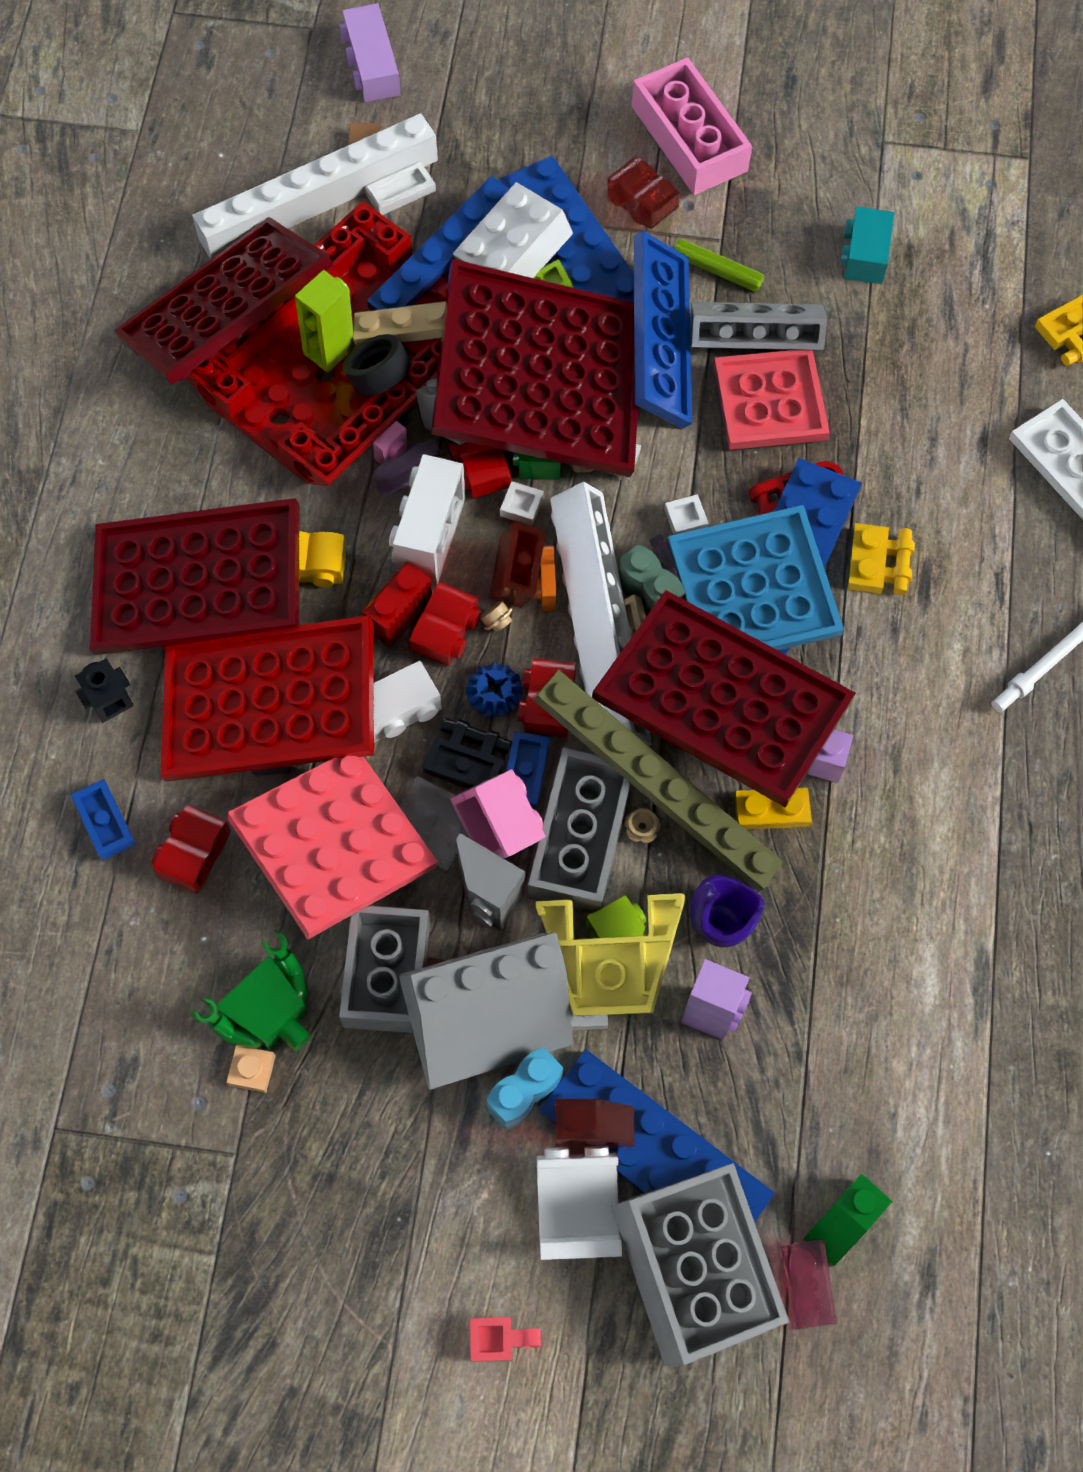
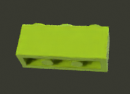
[295,270,355,373]

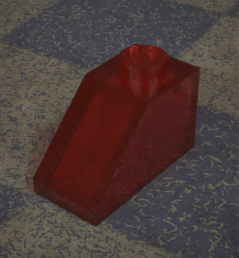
[555,1099,634,1148]

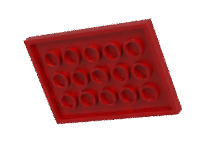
[160,615,374,782]

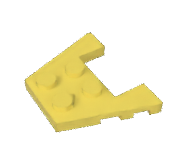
[536,893,685,1016]

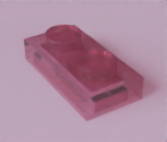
[781,1240,838,1330]

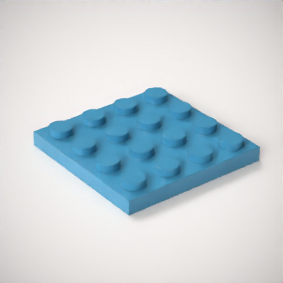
[668,505,844,650]

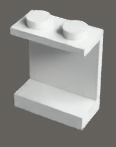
[537,1146,622,1260]

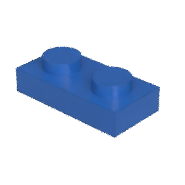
[506,731,550,809]
[71,779,136,861]

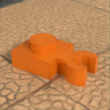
[534,546,556,612]

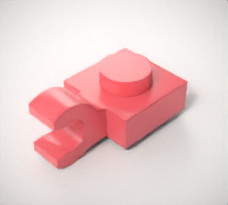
[470,1317,541,1362]

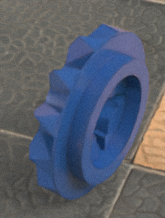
[466,661,523,717]

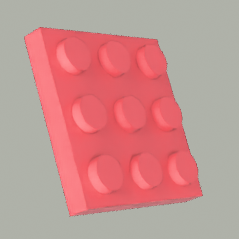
[713,349,830,450]

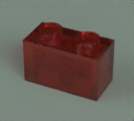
[489,522,546,608]

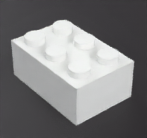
[453,182,573,278]
[389,454,465,586]

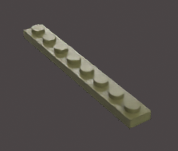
[533,670,783,892]

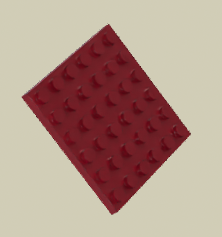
[431,259,638,477]

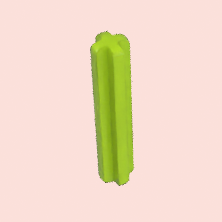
[674,239,764,292]

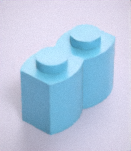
[487,1048,563,1130]

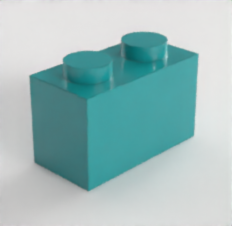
[840,206,895,284]

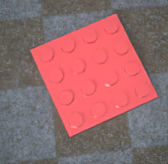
[227,756,438,939]

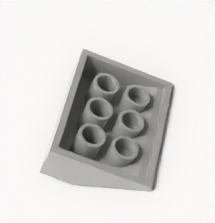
[399,932,573,1090]
[611,1163,789,1366]

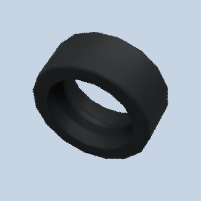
[343,334,411,396]

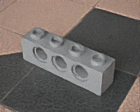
[690,302,827,350]

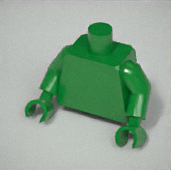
[190,930,311,1052]

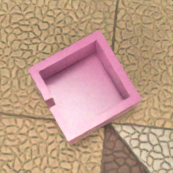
[450,769,546,859]

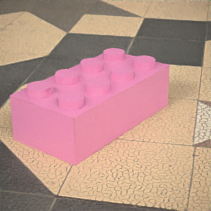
[632,57,752,195]

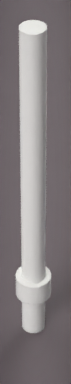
[991,622,1083,713]

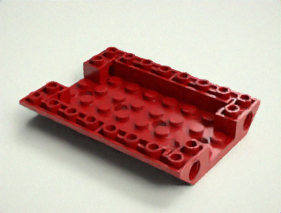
[187,201,448,486]

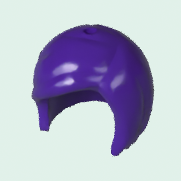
[690,875,765,948]

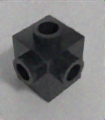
[75,658,134,723]

